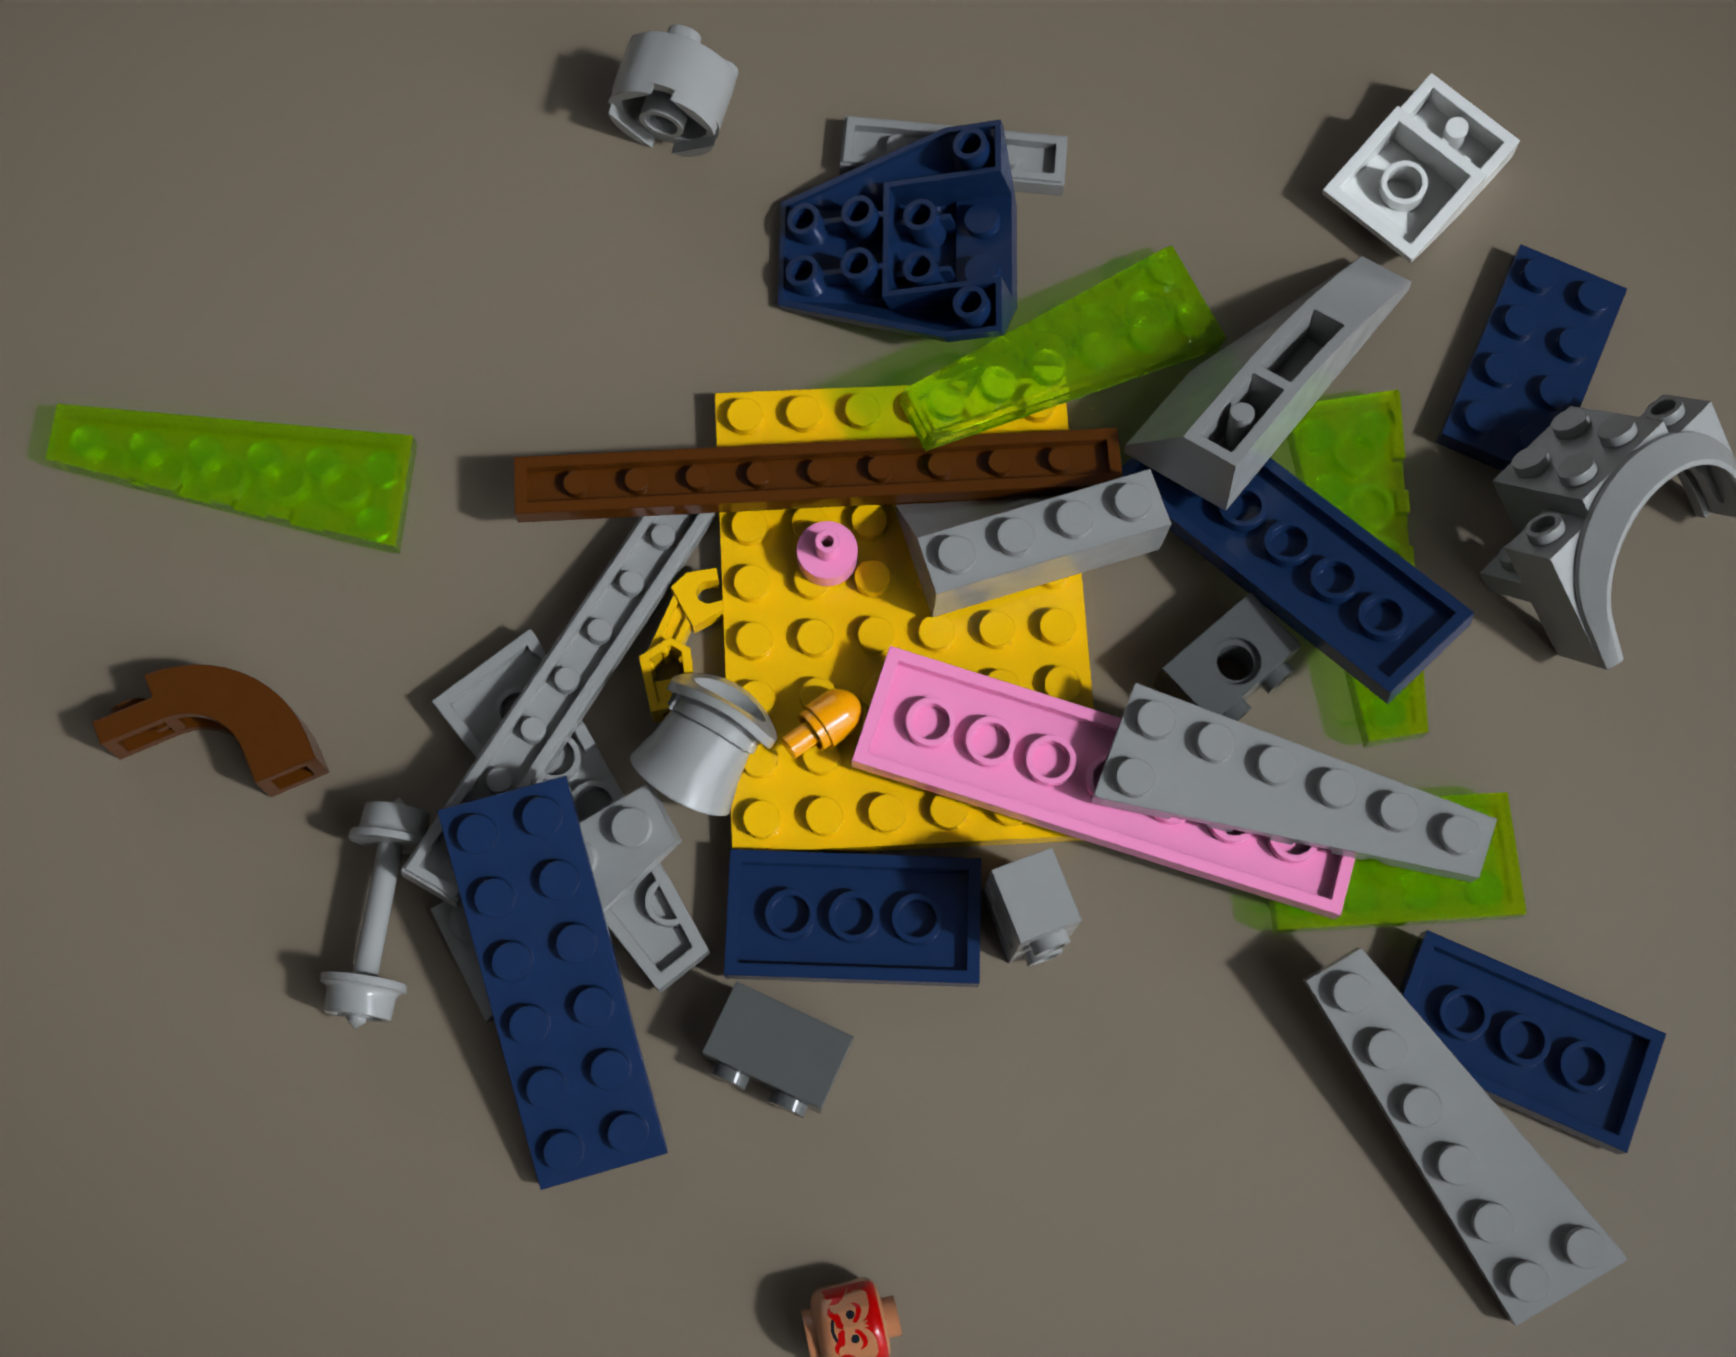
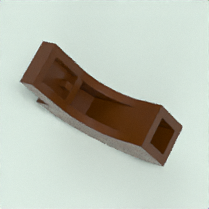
[92,664,330,797]

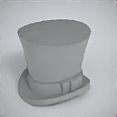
[630,673,777,816]

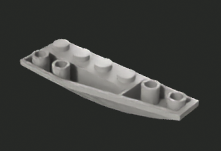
[1124,256,1412,511]

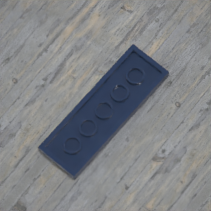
[1122,458,1474,704]
[437,775,668,1190]

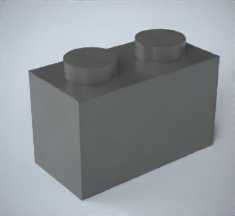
[702,981,854,1118]

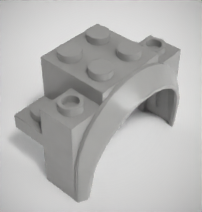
[1479,394,1736,670]

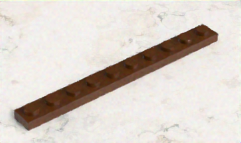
[514,428,1123,523]

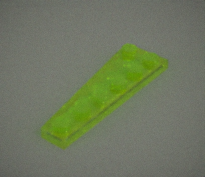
[899,245,1227,451]
[1287,389,1429,748]
[45,403,417,554]

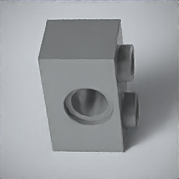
[981,848,1082,967]

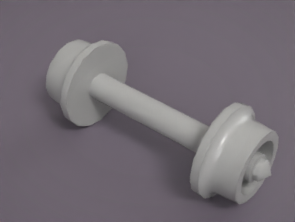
[319,797,430,1029]

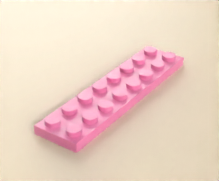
[851,646,1355,920]

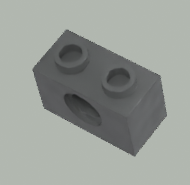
[1153,592,1301,721]

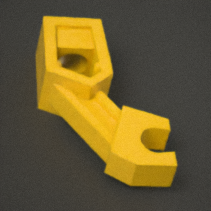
[639,567,724,723]

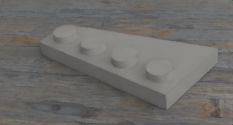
[430,784,682,1022]

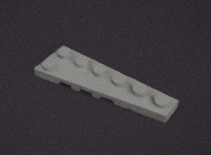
[432,629,710,993]
[1091,683,1497,883]
[1303,947,1628,1326]

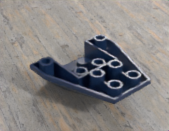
[778,119,1018,342]

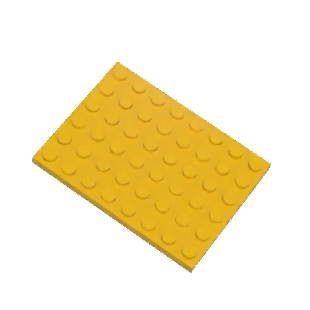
[715,379,1094,853]

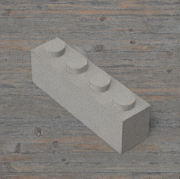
[895,469,1171,617]

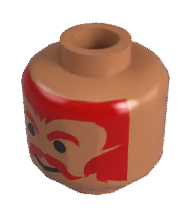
[801,1277,902,1357]

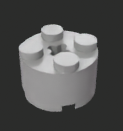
[608,24,739,156]

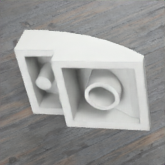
[1322,73,1520,263]

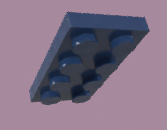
[1435,244,1627,471]
[724,849,981,987]
[1399,930,1666,1155]

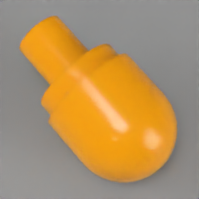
[781,689,863,759]

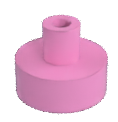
[797,521,858,586]

